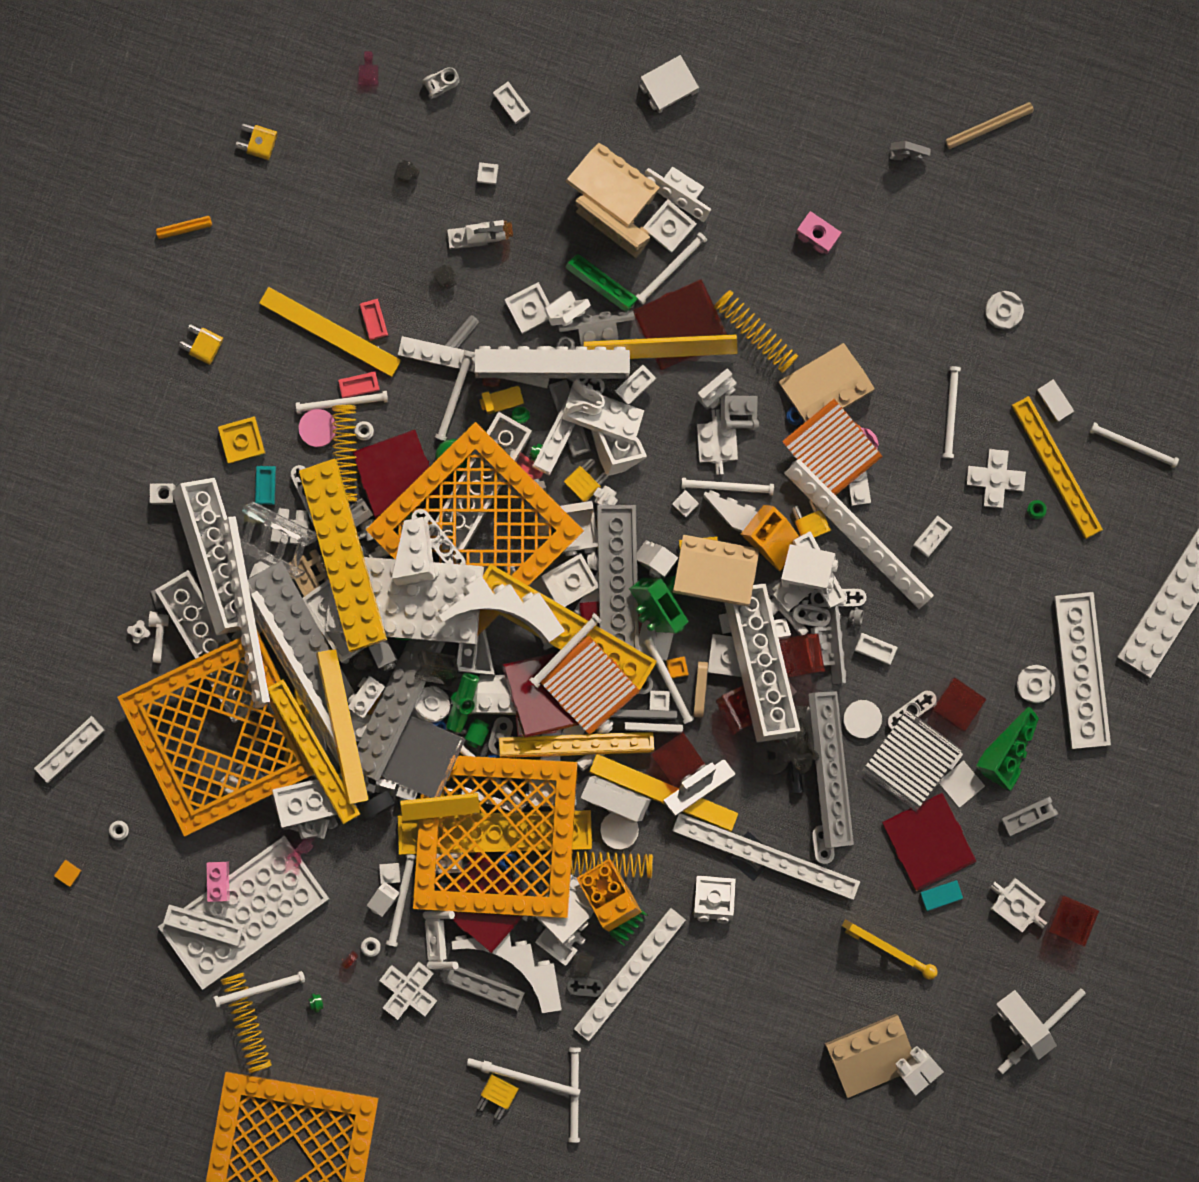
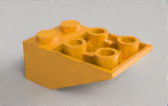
[741,505,799,571]
[577,858,642,932]

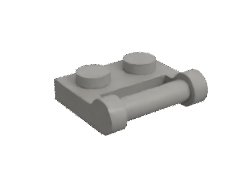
[721,395,759,430]

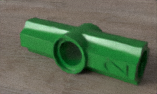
[446,673,479,732]

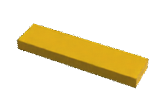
[400,793,480,821]

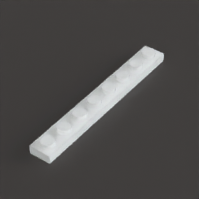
[398,336,549,388]
[574,908,686,1041]

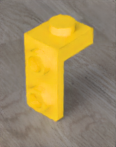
[479,386,524,415]

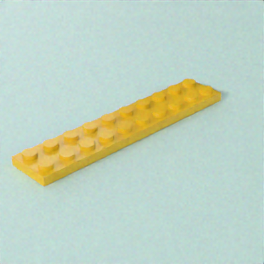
[299,458,387,652]
[483,564,657,690]
[398,810,592,854]

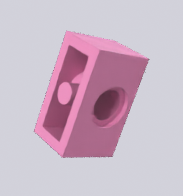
[796,211,842,254]
[207,862,230,902]

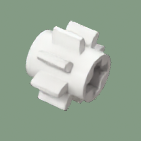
[593,486,618,505]

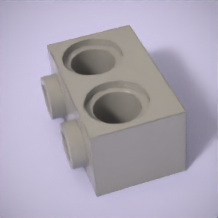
[369,640,398,671]

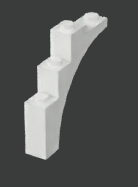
[434,575,565,643]
[452,932,562,1013]

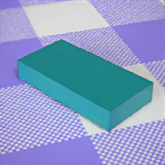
[255,466,276,505]
[920,880,963,911]

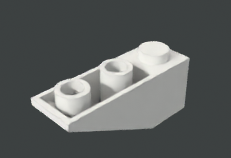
[703,491,757,533]

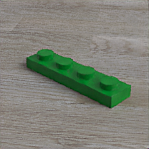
[566,254,638,312]

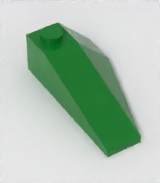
[976,707,1039,791]

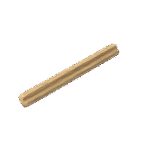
[945,102,1034,149]

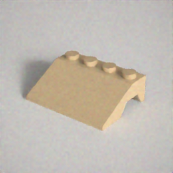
[566,143,660,227]
[576,195,650,258]
[778,343,875,423]
[673,535,759,607]
[825,1014,913,1098]

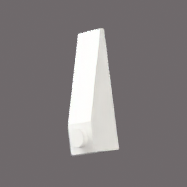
[591,430,647,476]

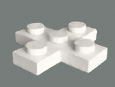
[966,449,1026,508]
[379,962,437,1020]

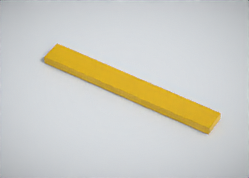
[259,287,401,377]
[584,335,738,359]
[1011,396,1103,539]
[316,649,368,805]
[268,679,360,824]
[499,732,654,758]
[589,754,738,832]

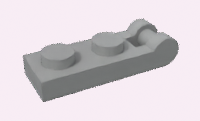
[1001,796,1058,836]

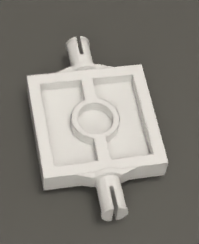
[697,410,738,475]
[990,878,1047,932]

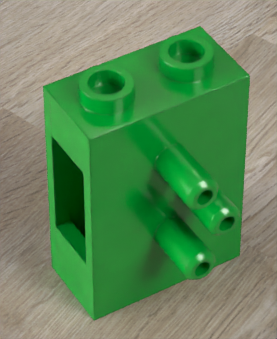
[629,577,689,634]

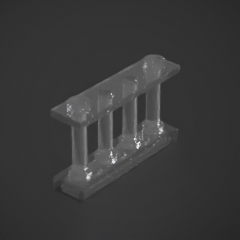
[240,502,317,579]

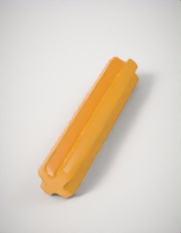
[156,216,212,239]

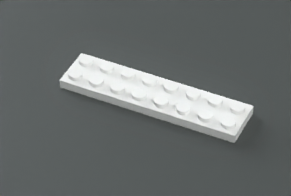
[1117,529,1199,678]
[1054,592,1111,749]

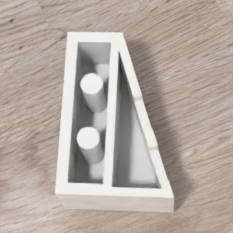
[392,517,435,586]
[637,540,678,580]
[456,630,495,675]
[581,776,651,823]
[997,990,1057,1060]

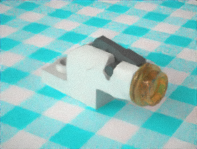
[447,220,513,250]

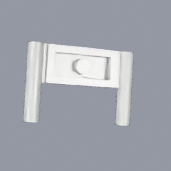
[423,911,458,970]

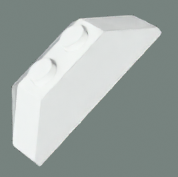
[470,675,516,715]

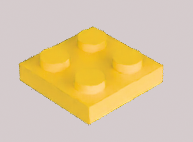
[218,416,266,464]

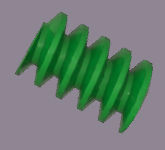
[609,909,648,946]

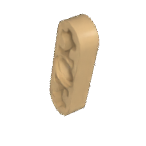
[693,661,708,718]

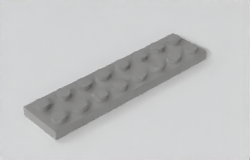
[597,505,639,650]
[247,561,354,712]
[357,639,445,781]
[809,691,854,848]

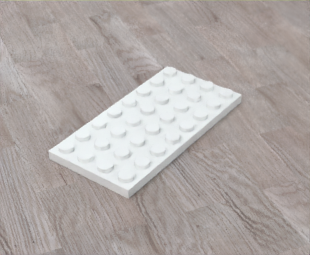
[325,557,484,644]
[158,836,329,990]

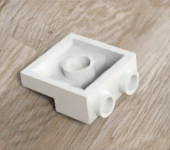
[697,368,737,410]
[694,876,735,924]

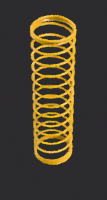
[714,290,798,373]
[332,405,358,502]
[571,851,653,879]
[220,973,272,1073]

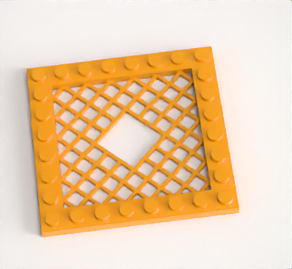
[366,422,584,637]
[117,631,314,836]
[413,754,578,918]
[206,1072,379,1182]

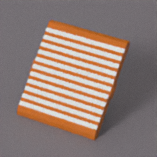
[782,399,883,495]
[540,636,640,734]

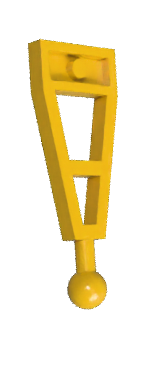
[842,919,937,980]

